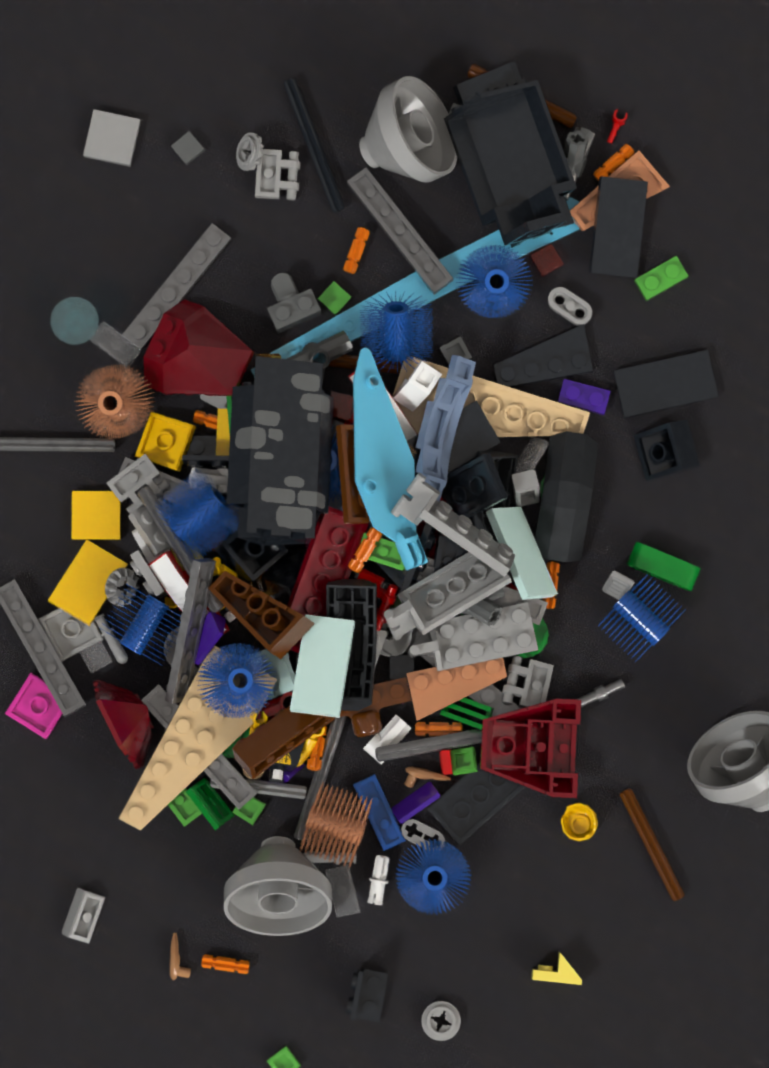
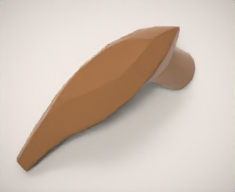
[404,766,451,788]
[170,933,191,980]

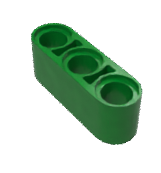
[627,542,701,591]

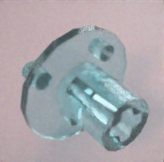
[51,297,99,345]

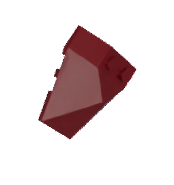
[144,299,254,396]
[93,680,155,769]
[480,699,581,798]

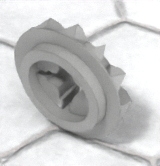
[236,132,264,171]
[105,568,140,607]
[421,1001,461,1041]

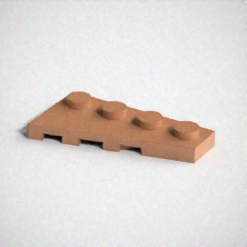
[570,150,670,231]
[407,658,507,721]

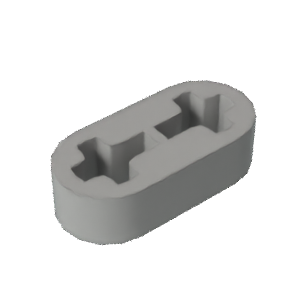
[401,819,445,852]

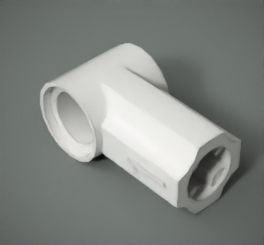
[189,467,228,495]
[363,715,411,765]

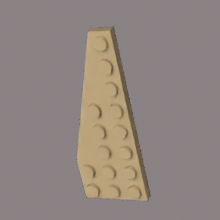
[392,356,590,437]
[118,646,277,830]

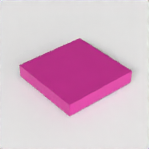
[5,673,63,739]

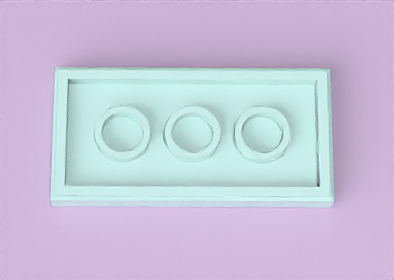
[486,507,558,600]
[290,615,355,718]

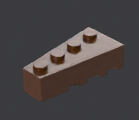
[208,571,315,659]

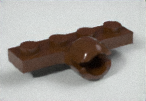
[340,677,412,737]

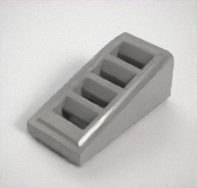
[512,470,540,507]
[602,570,635,600]

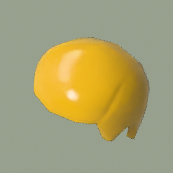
[561,802,598,842]

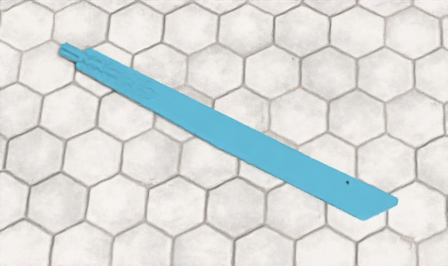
[251,197,580,377]

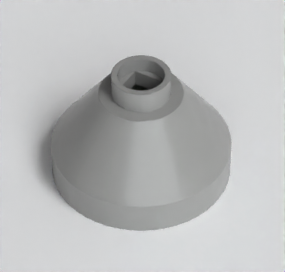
[359,76,457,182]
[687,711,769,812]
[224,836,332,936]

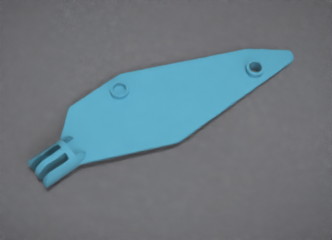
[353,348,428,570]

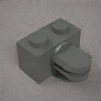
[267,273,322,334]

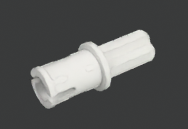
[367,855,390,905]

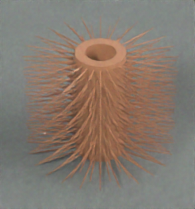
[74,365,155,440]
[300,783,372,868]

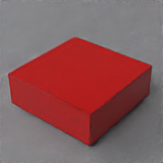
[439,749,453,775]

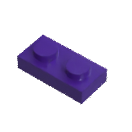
[558,379,610,415]

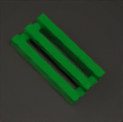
[440,698,494,730]
[186,777,234,830]

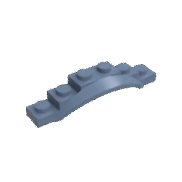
[415,355,476,502]

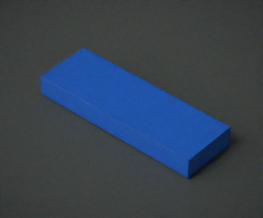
[353,774,406,851]

